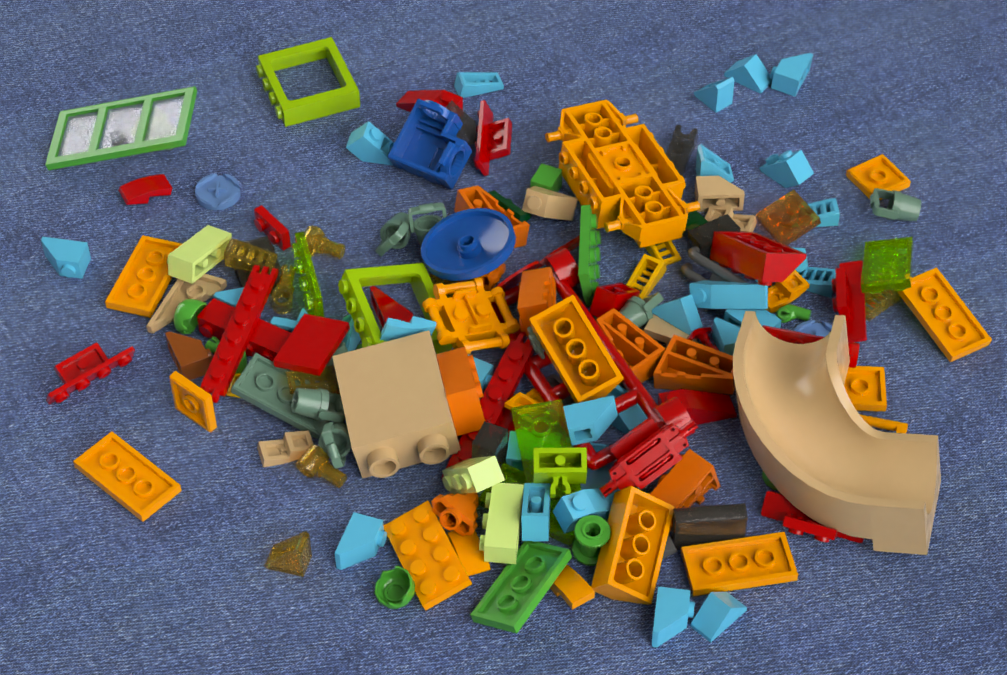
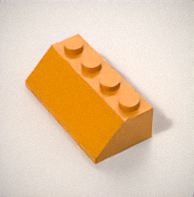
[529,295,624,403]
[591,486,675,605]

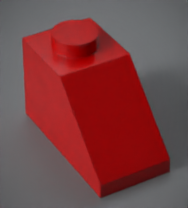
[590,283,640,318]

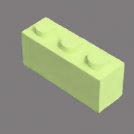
[167,225,232,284]
[442,456,505,494]
[479,483,524,564]

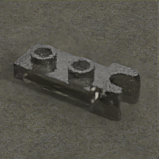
[666,124,698,176]

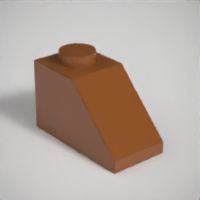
[165,331,213,380]

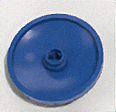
[421,208,516,281]

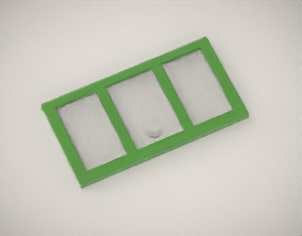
[45,86,197,170]

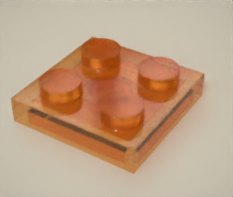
[756,189,821,246]

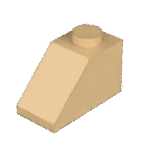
[694,176,745,212]
[522,186,578,221]

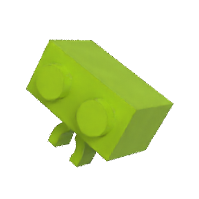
[533,448,587,498]

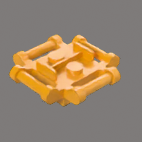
[422,277,520,355]

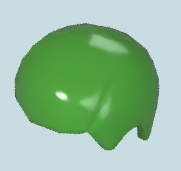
[174,299,207,334]
[374,566,415,609]

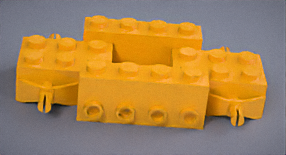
[545,100,700,248]

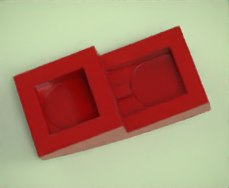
[118,174,173,205]

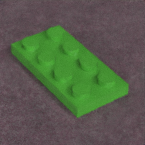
[578,205,601,307]
[470,541,572,634]

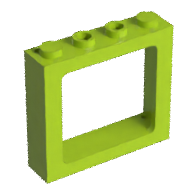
[256,37,361,127]
[338,263,453,354]

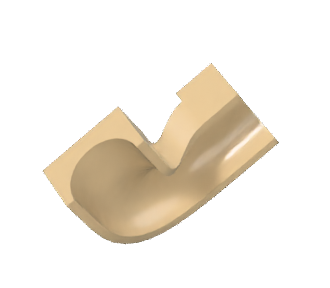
[733,311,941,555]

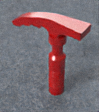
[687,327,720,351]

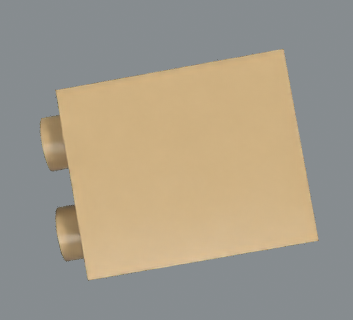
[332,330,461,479]

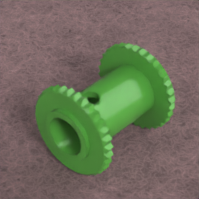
[572,515,611,566]

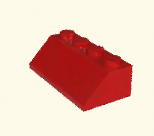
[710,231,807,286]

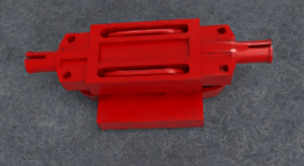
[599,416,699,497]

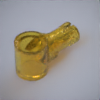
[296,225,346,259]
[272,264,297,315]
[295,444,347,488]

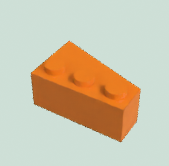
[454,185,530,248]
[653,334,735,394]

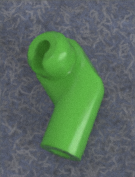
[776,304,812,323]

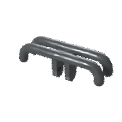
[681,246,747,283]

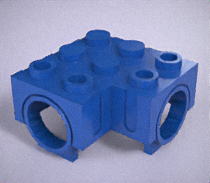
[387,98,472,190]

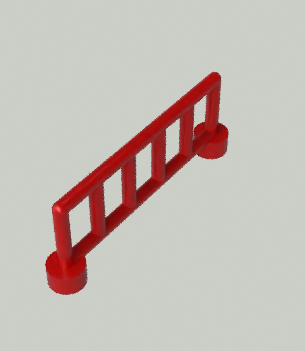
[490,248,695,470]

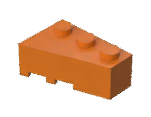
[517,267,556,338]
[596,308,666,391]
[436,347,487,436]
[648,448,720,532]

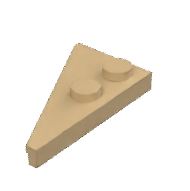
[147,274,227,333]

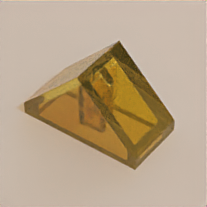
[265,531,312,577]

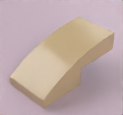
[705,205,757,232]
[257,430,315,467]

